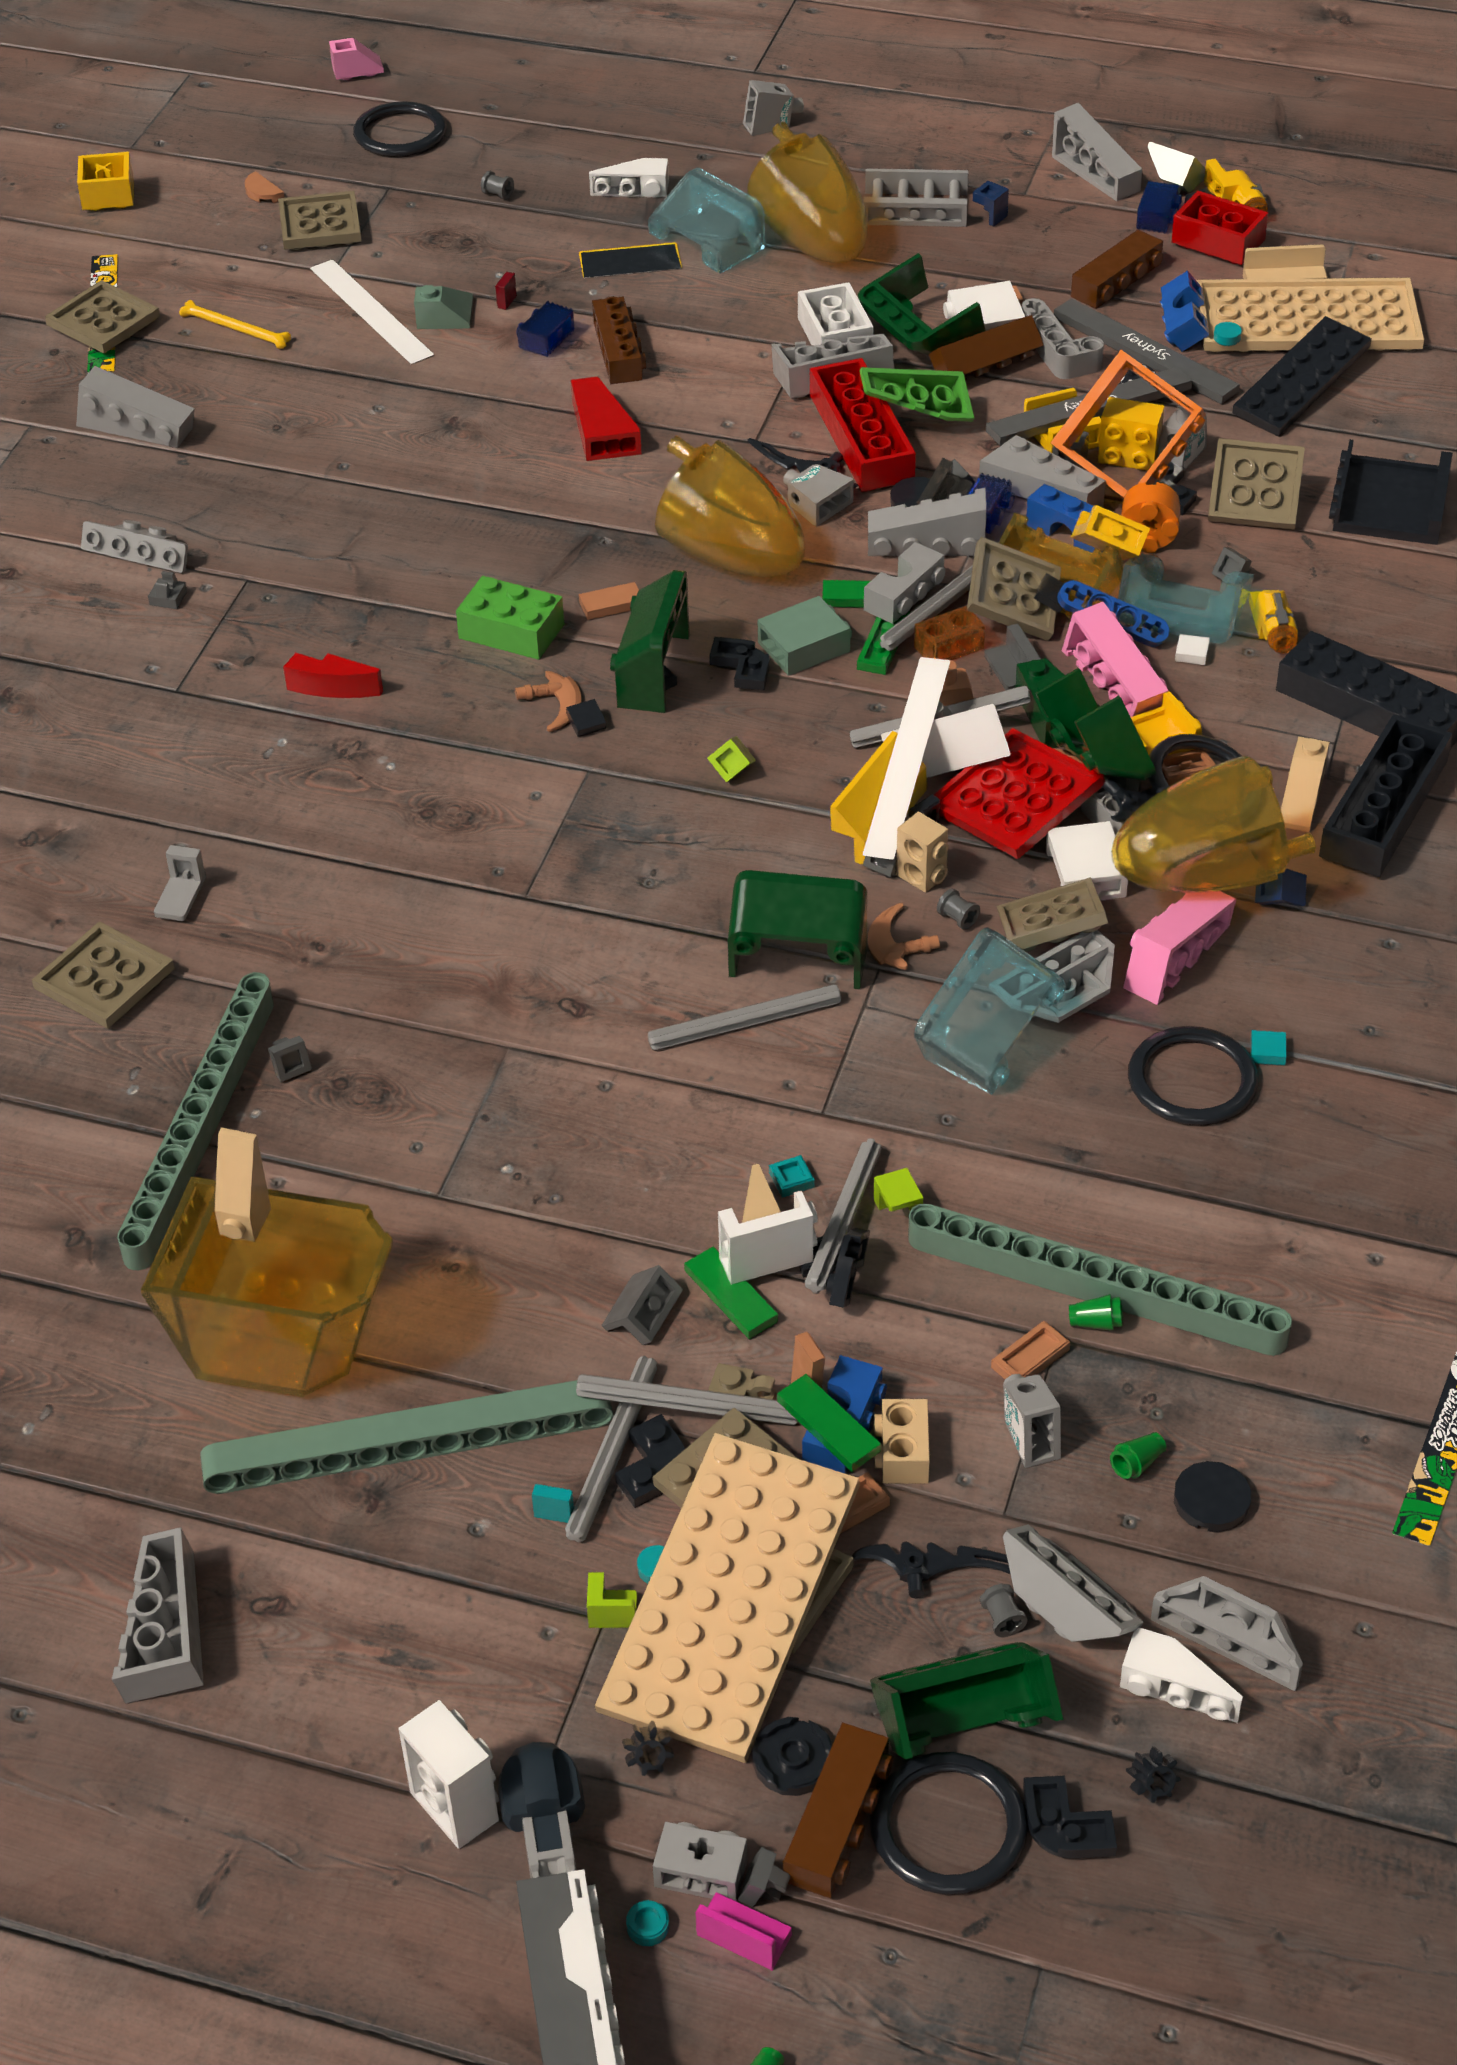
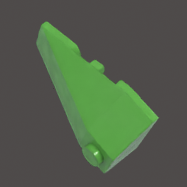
[859,367,975,422]

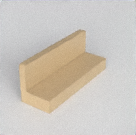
[1243,244,1327,279]

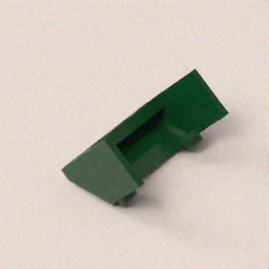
[858,253,986,356]
[610,570,690,713]
[1035,668,1156,781]
[728,870,868,989]
[870,1642,1063,1759]

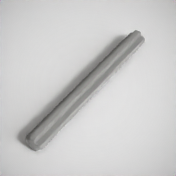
[880,565,973,651]
[850,686,1031,748]
[648,984,841,1050]
[805,1138,882,1294]
[565,1356,657,1543]
[576,1374,797,1425]

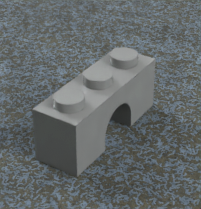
[864,542,945,624]

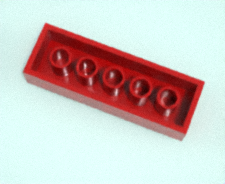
[810,358,916,492]

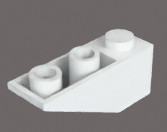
[589,158,669,198]
[1120,1627,1243,1723]

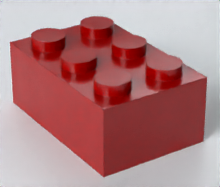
[1171,191,1269,265]

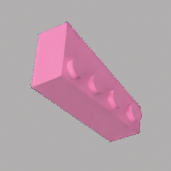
[1062,601,1169,717]
[1123,883,1236,1005]

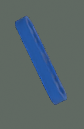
[1057,580,1169,647]

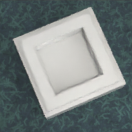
[1175,634,1210,665]

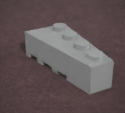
[1052,103,1142,201]
[771,334,894,398]
[76,366,195,448]
[979,435,1106,508]
[868,488,986,556]
[112,1527,204,1704]

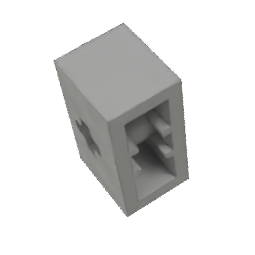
[653,1822,748,1902]

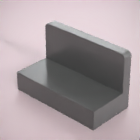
[984,624,1041,690]
[602,1265,683,1345]

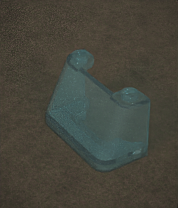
[648,167,765,274]
[1118,552,1254,643]
[914,927,1066,1095]

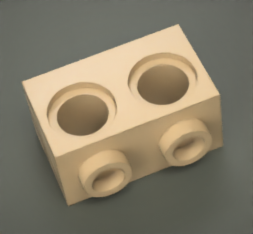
[896,811,949,893]
[874,1399,929,1484]

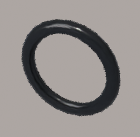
[353,101,447,156]
[1149,734,1261,827]
[1128,1026,1258,1126]
[870,1752,1028,1895]

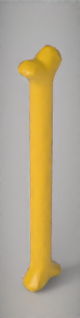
[179,300,291,349]

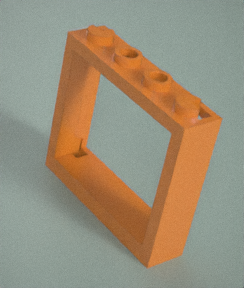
[1051,350,1206,499]

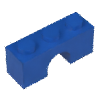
[1160,270,1209,352]
[1026,484,1104,558]
[802,1355,887,1474]

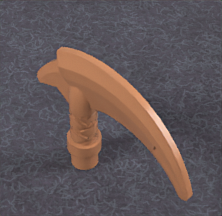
[515,671,581,732]
[868,903,940,970]

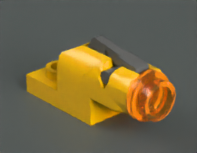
[1204,159,1268,212]
[1249,590,1298,654]

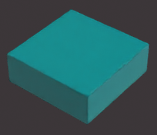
[1251,1030,1286,1065]
[769,1155,815,1198]
[532,1484,574,1523]

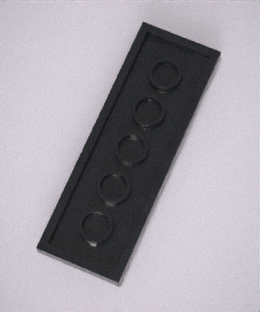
[1232,316,1372,437]

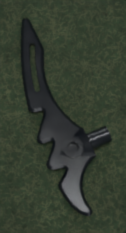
[747,438,859,488]
[1102,778,1161,822]
[852,1541,1010,1599]

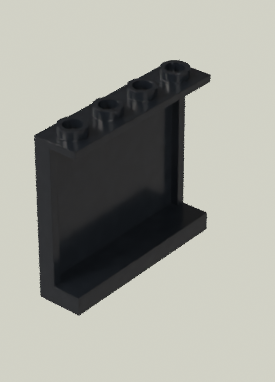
[1329,439,1453,545]

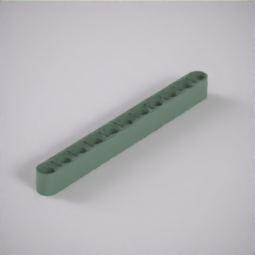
[117,972,274,1270]
[908,1204,1292,1356]
[200,1380,613,1494]

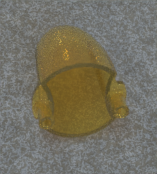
[747,122,868,264]
[655,435,806,577]
[1111,756,1316,893]

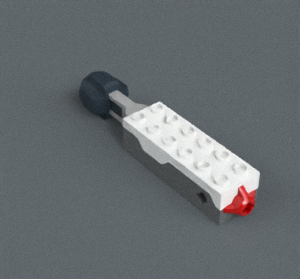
[498,1742,625,2065]

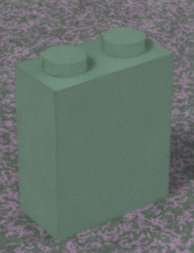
[757,596,852,676]

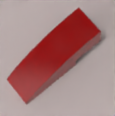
[283,652,383,698]

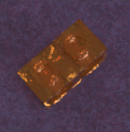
[914,605,985,660]

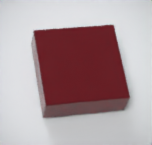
[495,271,517,310]

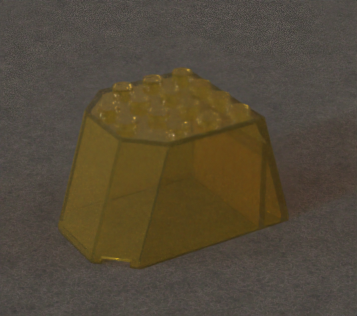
[141,1177,393,1397]

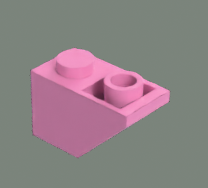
[329,38,384,80]

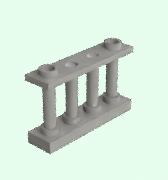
[863,169,968,227]

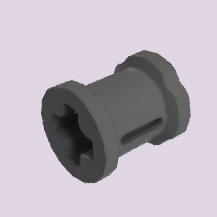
[480,171,514,200]
[937,888,980,929]
[979,1583,1027,1637]

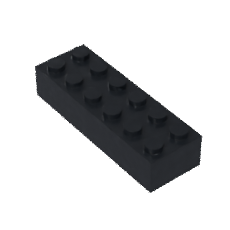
[1276,631,1457,749]
[1319,714,1453,877]

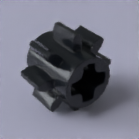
[622,1721,674,1776]
[1126,1746,1181,1803]

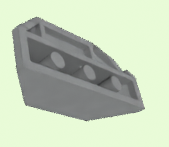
[989,930,1115,1023]
[1003,1524,1144,1642]
[1151,1576,1303,1691]

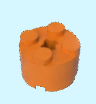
[1121,482,1180,553]

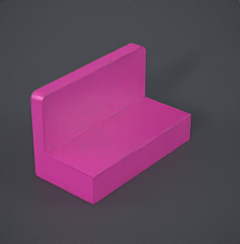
[695,1892,792,1971]

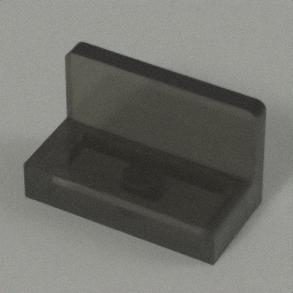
[917,458,972,505]

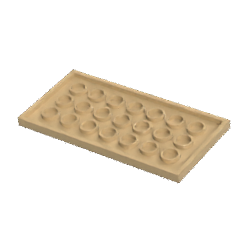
[1196,278,1424,352]
[595,1433,860,1763]

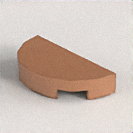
[245,171,284,203]

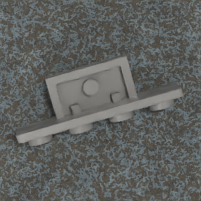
[81,520,188,573]

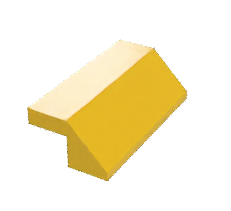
[830,731,927,865]

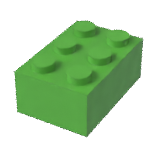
[456,576,565,660]

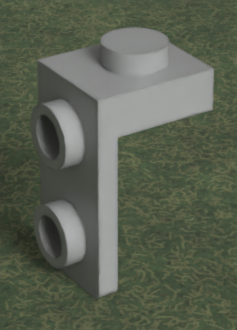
[154,845,206,921]

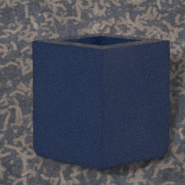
[972,181,1009,227]
[1255,868,1307,907]

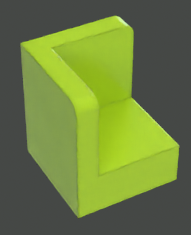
[707,736,756,783]
[874,1167,923,1212]
[587,1572,637,1628]

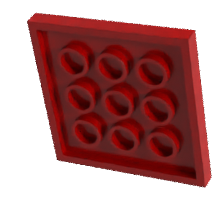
[933,728,1105,859]

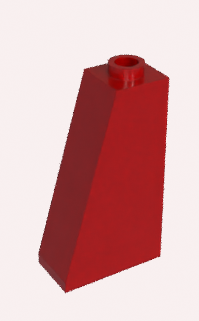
[571,376,642,461]

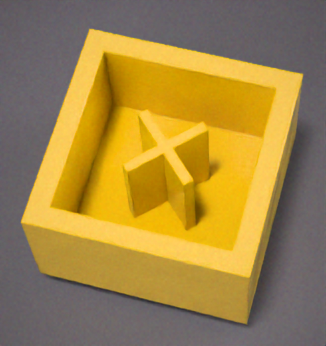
[77,152,134,211]
[1098,397,1165,471]

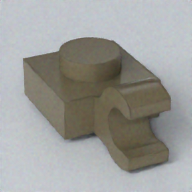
[708,1363,777,1400]

